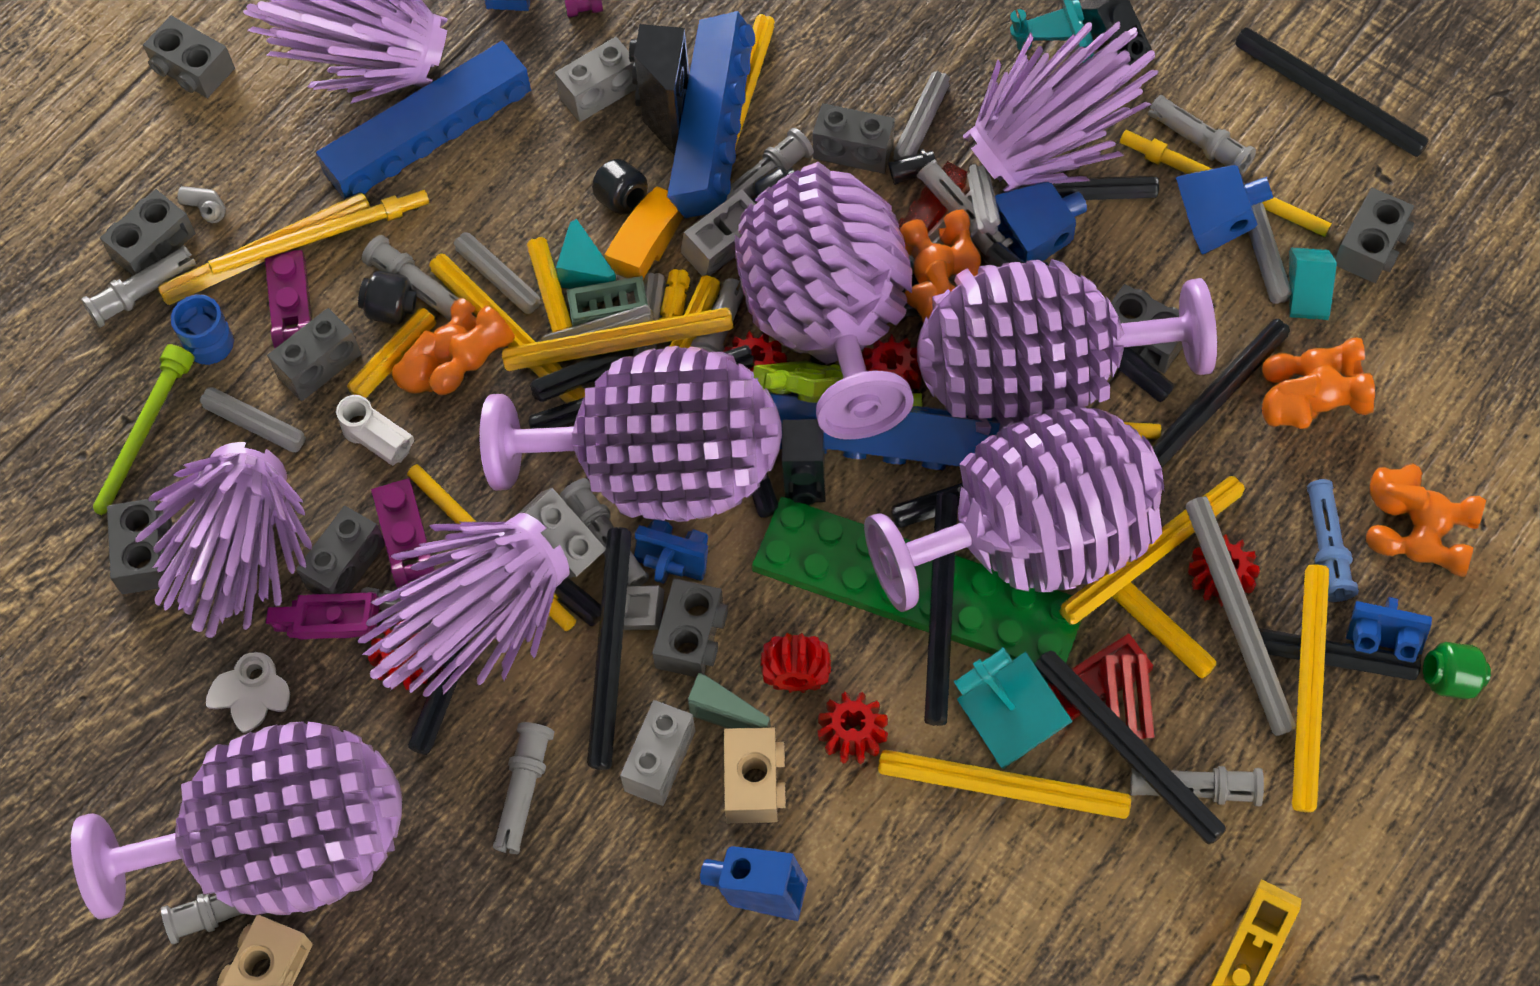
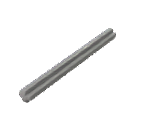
[1186,496,1296,736]

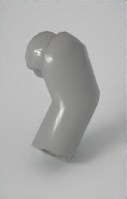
[178,186,226,223]

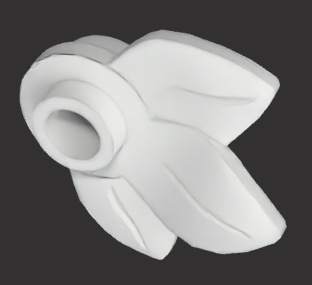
[206,652,290,733]

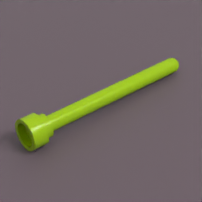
[93,344,195,515]

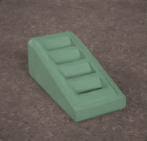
[567,276,648,326]
[688,673,771,729]

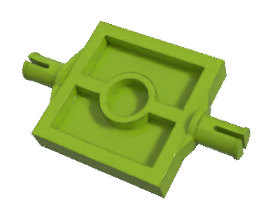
[753,361,843,403]

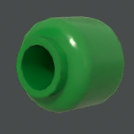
[1422,642,1491,699]

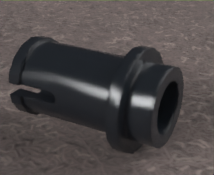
[888,149,936,185]

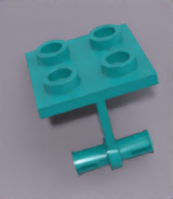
[1010,0,1094,65]
[954,647,1073,769]

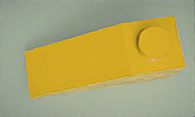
[1211,879,1302,986]

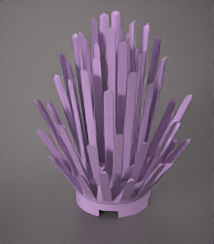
[243,0,448,104]
[963,22,1158,192]
[135,442,312,638]
[358,513,569,697]

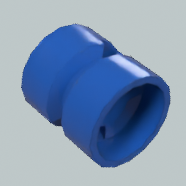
[170,294,234,365]

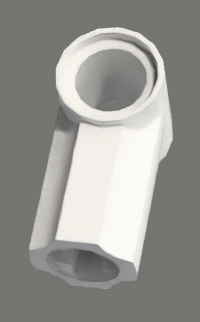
[336,395,414,466]

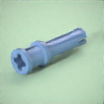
[1307,479,1359,602]

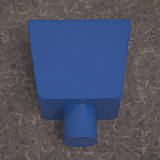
[1176,165,1274,255]
[995,182,1087,263]
[700,846,808,921]

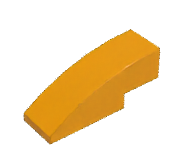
[604,187,683,280]

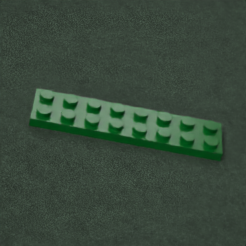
[752,496,1082,664]

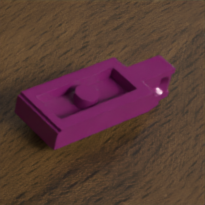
[265,592,380,639]

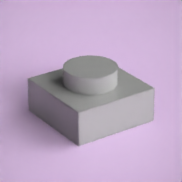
[623,586,664,630]

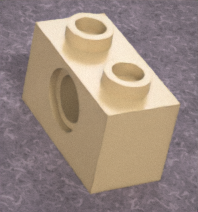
[724,727,786,824]
[217,915,313,986]

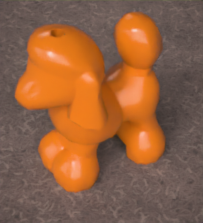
[899,209,981,323]
[392,298,515,395]
[1262,338,1375,429]
[1366,463,1486,577]

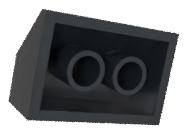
[629,24,689,155]

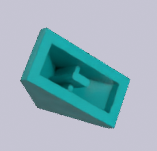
[556,219,616,289]
[1289,248,1337,320]

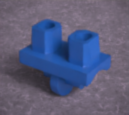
[634,519,708,584]
[1346,597,1432,663]

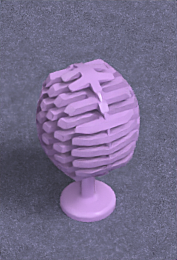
[735,162,914,439]
[917,259,1217,435]
[480,346,782,522]
[864,406,1165,612]
[71,722,402,920]

